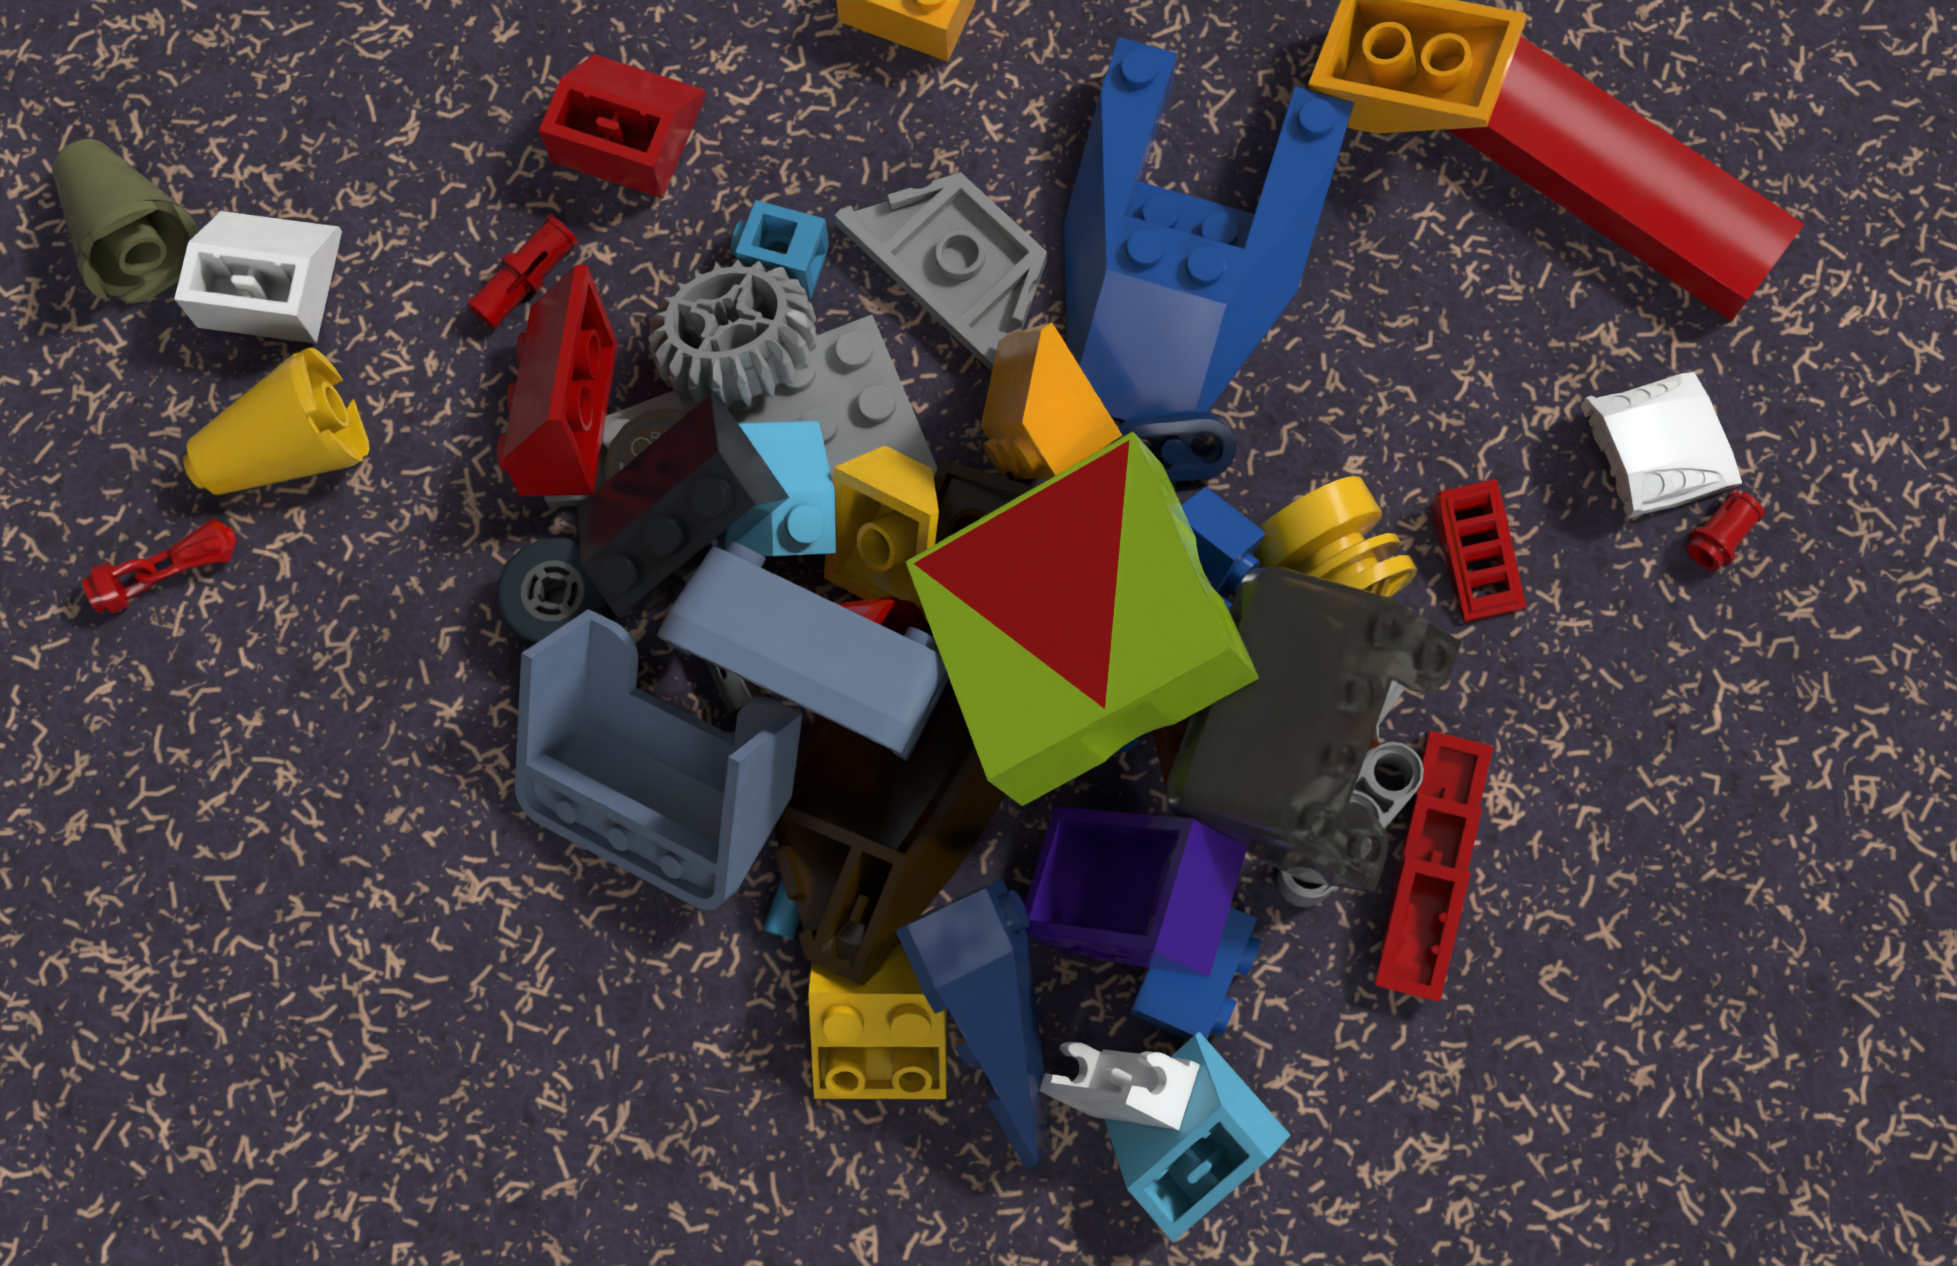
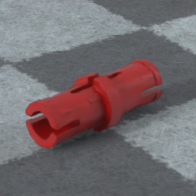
[466,216,578,330]

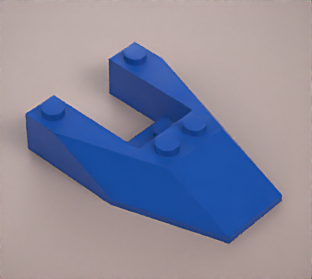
[1064,37,1354,422]

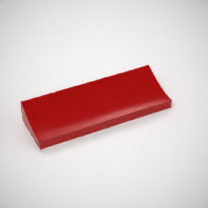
[1447,36,1804,321]

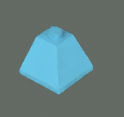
[724,420,836,556]

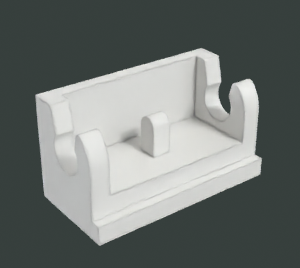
[1039,1042,1200,1130]

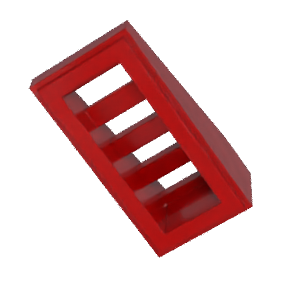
[1430,480,1526,623]

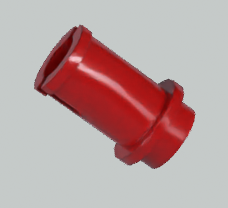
[1686,490,1765,571]

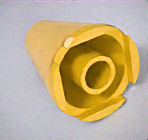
[183,347,370,495]

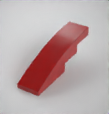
[1374,730,1494,1002]

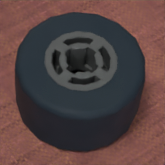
[497,538,616,649]

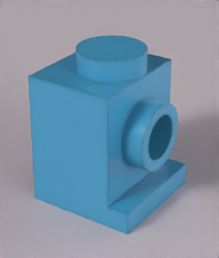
[731,200,830,299]

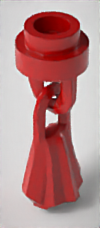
[82,518,237,614]

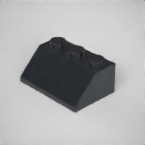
[577,393,790,618]

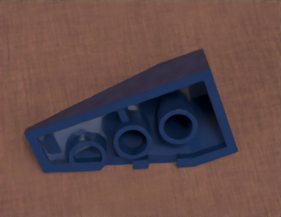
[895,878,1052,1169]

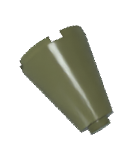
[52,139,200,303]

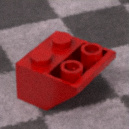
[539,54,706,199]

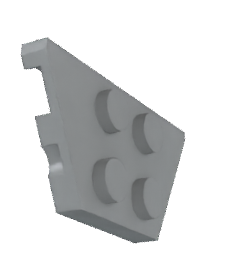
[834,172,1047,372]

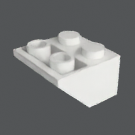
[174,211,342,344]

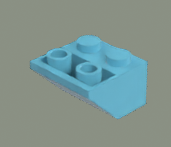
[1104,1032,1291,1242]

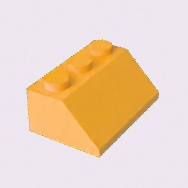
[981,322,1122,479]

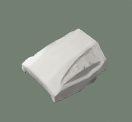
[1581,372,1742,518]

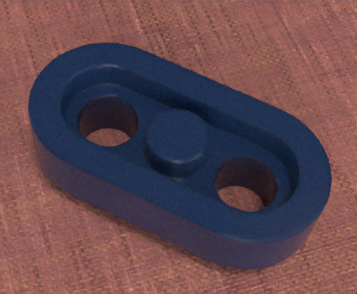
[1109,411,1236,482]

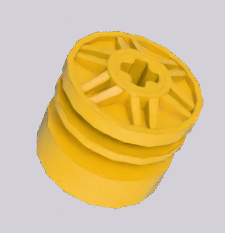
[1253,476,1417,630]

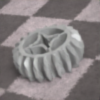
[648,258,816,408]

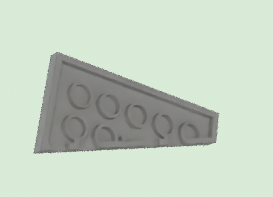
[544,315,937,507]

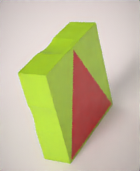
[906,432,1259,806]

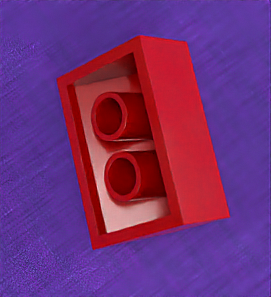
[497,265,618,496]

